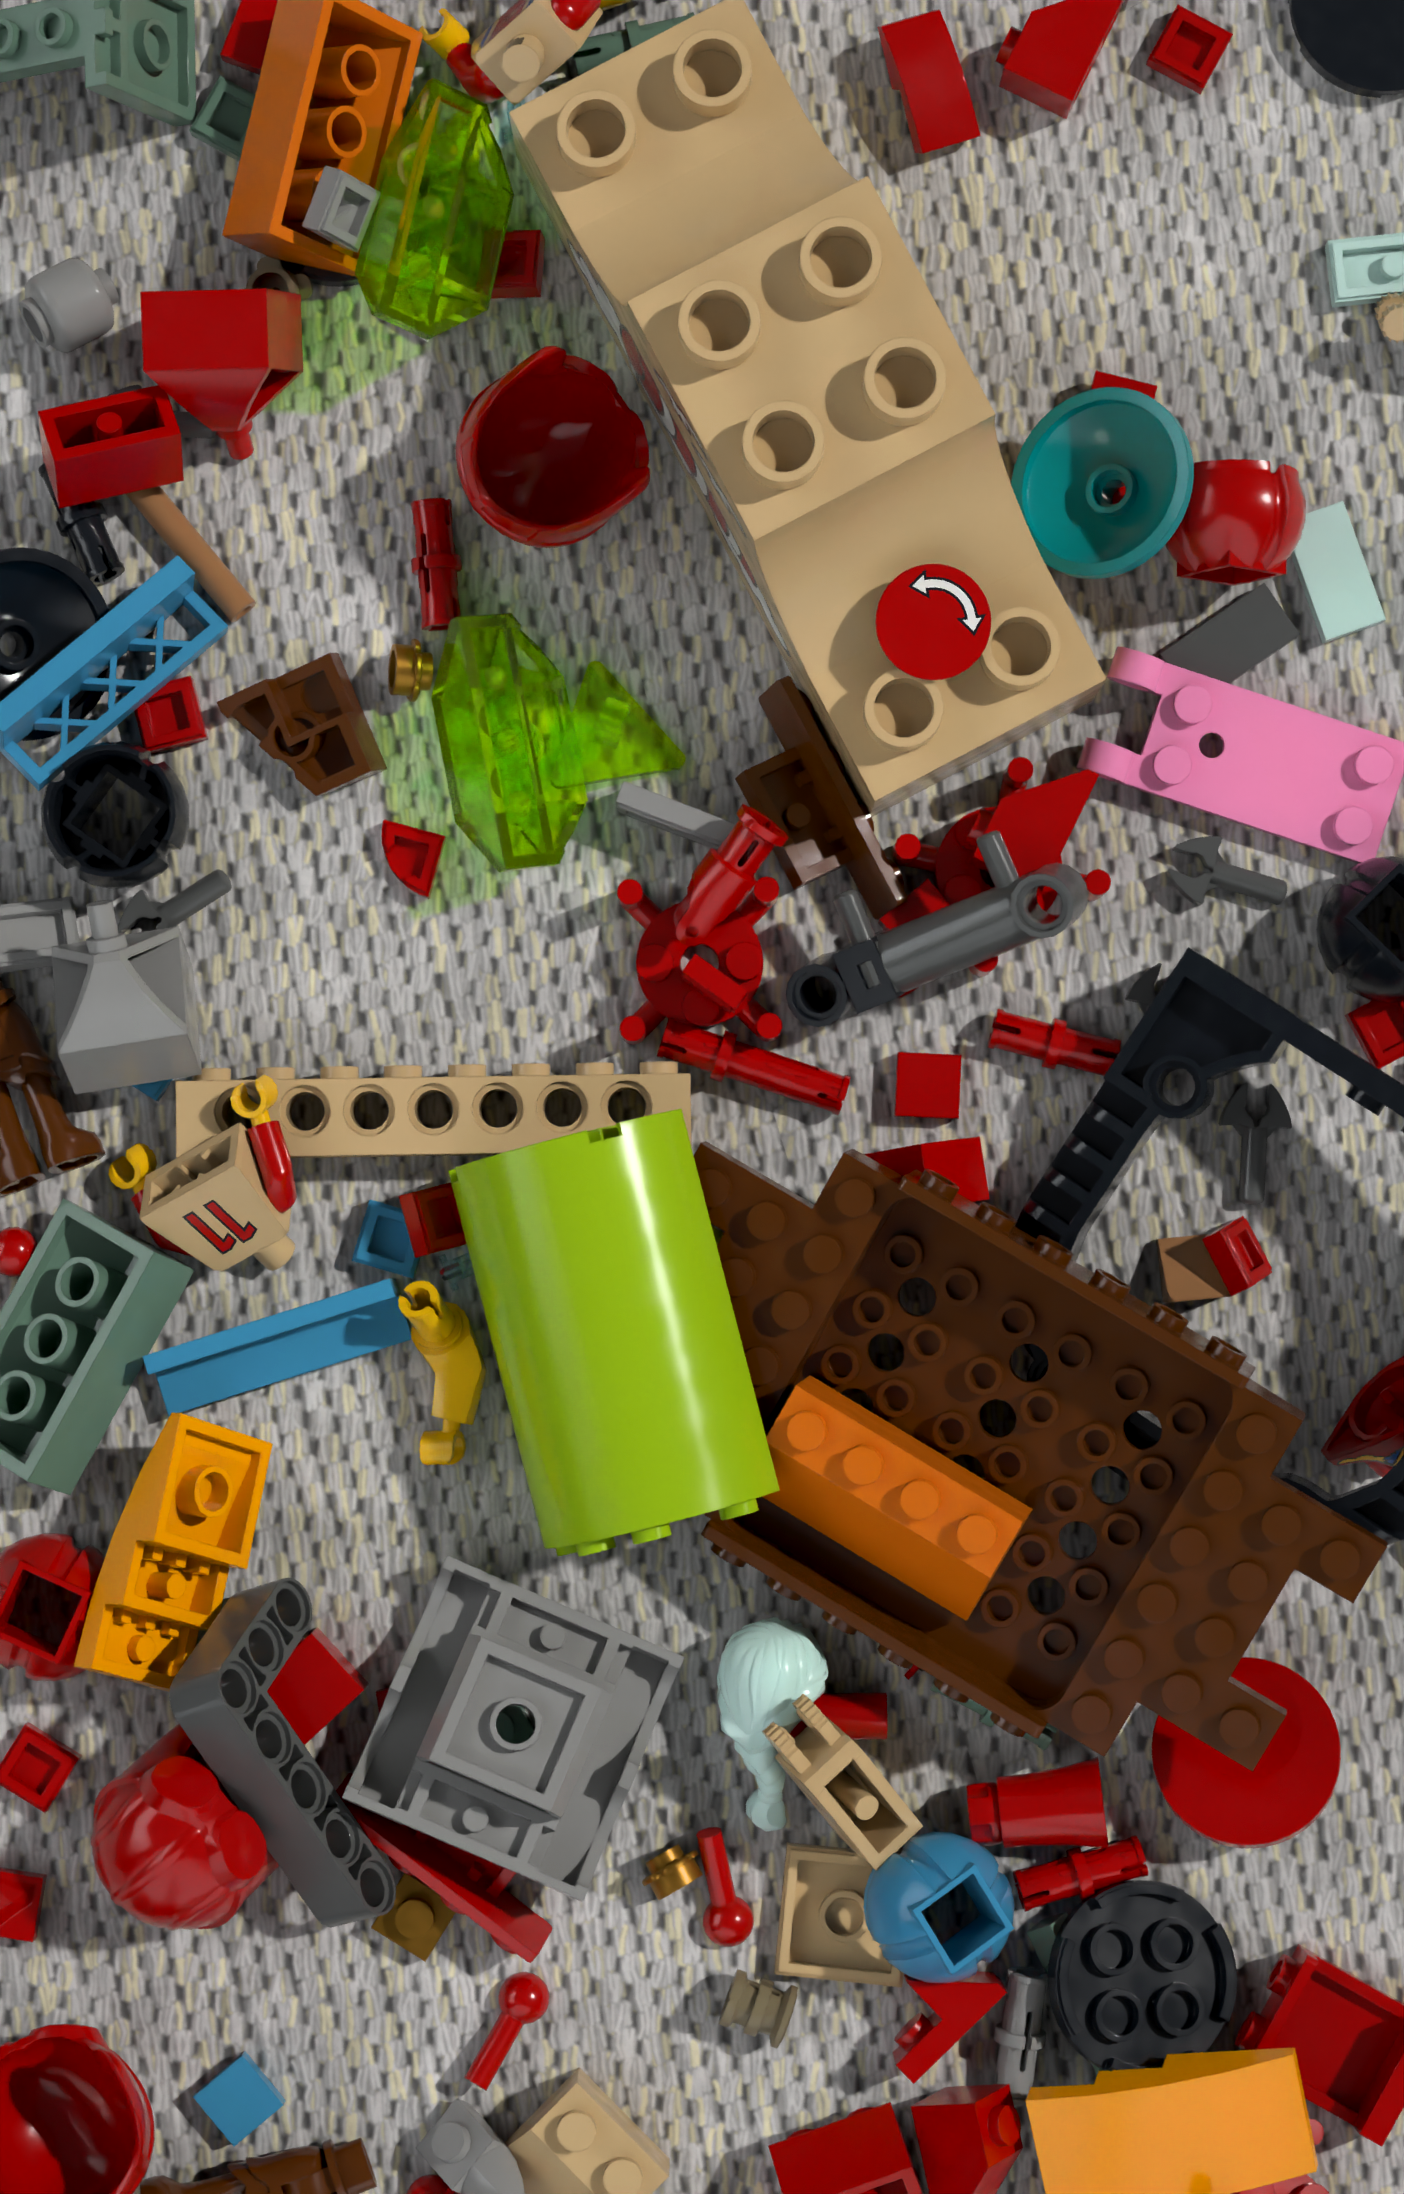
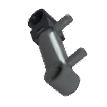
[786,830,1089,1027]

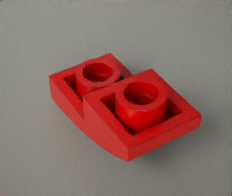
[877,9,980,154]

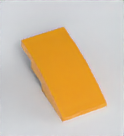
[74,1413,272,1692]
[1025,2048,1318,2194]

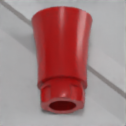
[966,1757,1109,1848]

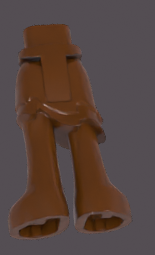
[0,977,106,1197]
[140,2138,377,2194]

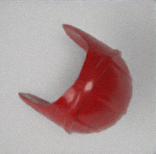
[455,346,650,548]
[91,1724,279,1931]
[0,2024,155,2194]

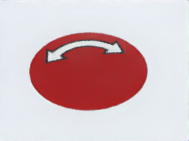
[875,564,991,680]

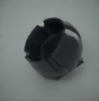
[41,742,190,889]
[1316,856,1404,1003]

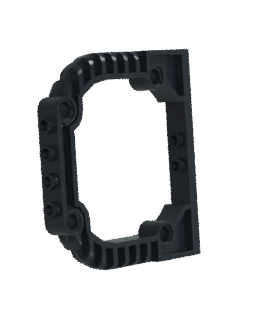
[1015,947,1404,1545]

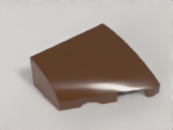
[217,653,387,796]

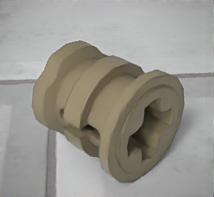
[718,1969,798,2049]

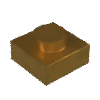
[371,1873,456,1962]

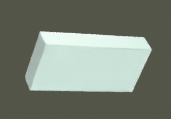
[1291,501,1386,644]

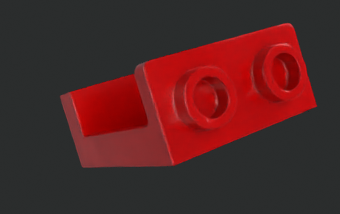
[1235,1944,1404,2147]

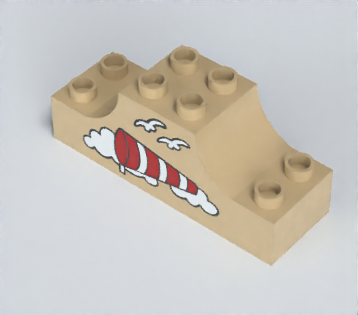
[509,0,1107,817]

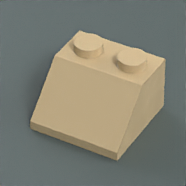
[504,2067,670,2194]

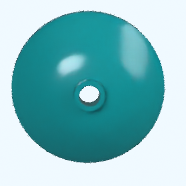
[1011,387,1194,579]

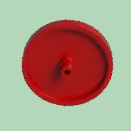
[1152,1657,1341,1849]

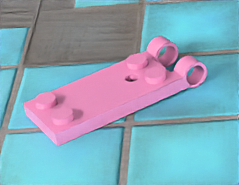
[1076,646,1404,864]

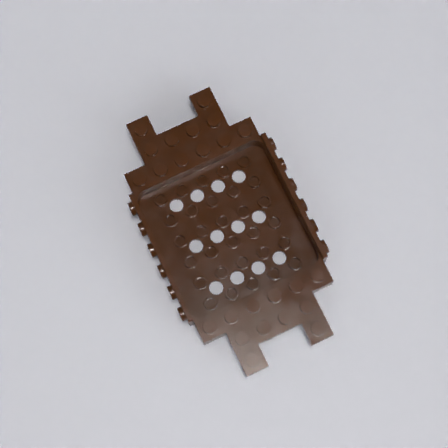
[694,1141,1388,1772]

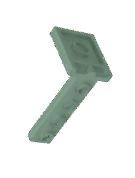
[0,0,196,126]

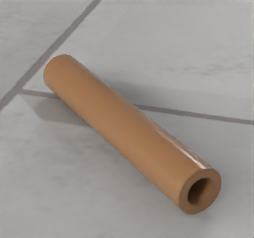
[126,486,256,622]

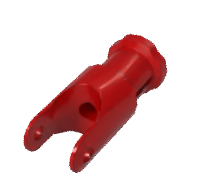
[673,804,789,946]

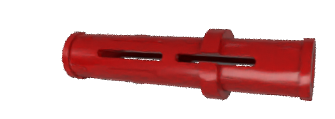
[657,1017,851,1115]

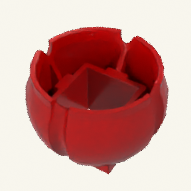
[1165,459,1306,586]
[0,1533,105,1681]

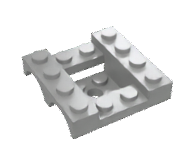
[342,1556,685,1902]

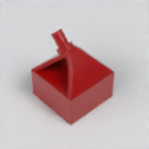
[140,288,303,460]

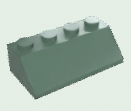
[0,1198,195,1495]

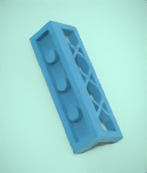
[0,555,228,791]
[142,1278,412,1416]

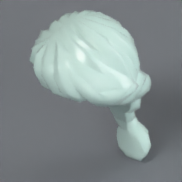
[717,1617,828,1832]

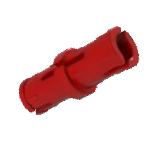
[411,498,462,631]
[987,1008,1121,1076]
[1013,1835,1148,1912]

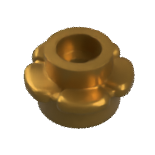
[388,639,433,702]
[642,1844,703,1900]

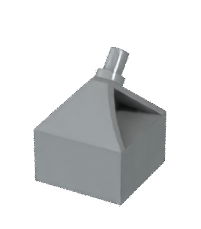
[51,900,202,1094]

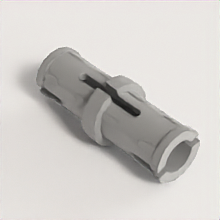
[994,1967,1048,2106]

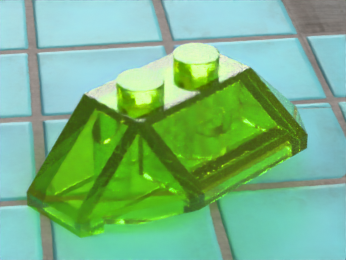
[355,78,514,340]
[431,613,588,872]

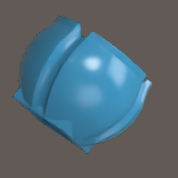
[863,1832,1014,1983]

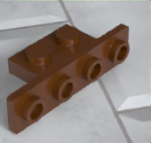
[735,676,908,920]

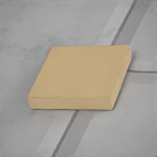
[774,1842,904,1987]

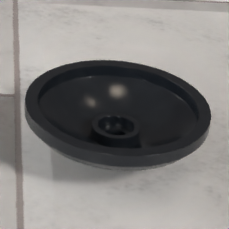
[0,547,110,741]

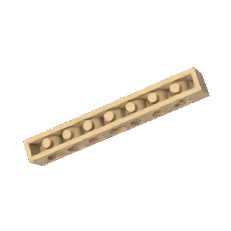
[175,1061,692,1158]

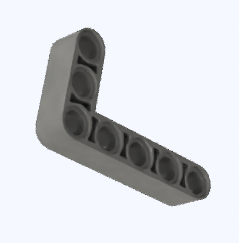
[169,1578,396,1928]

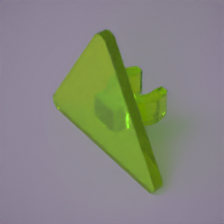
[550,661,686,789]

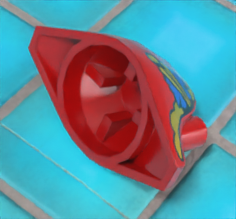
[1321,1356,1404,1477]

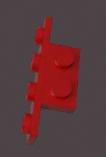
[336,1773,552,1963]

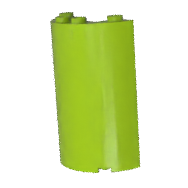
[448,1109,780,1557]

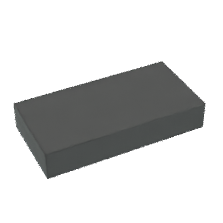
[1158,583,1300,684]

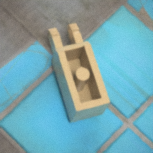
[762,1694,923,1871]

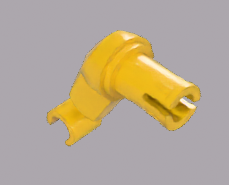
[398,1280,487,1465]

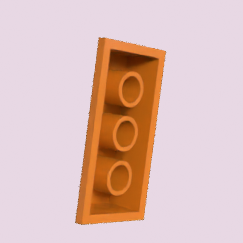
[222,0,423,277]
[762,1375,1033,1621]

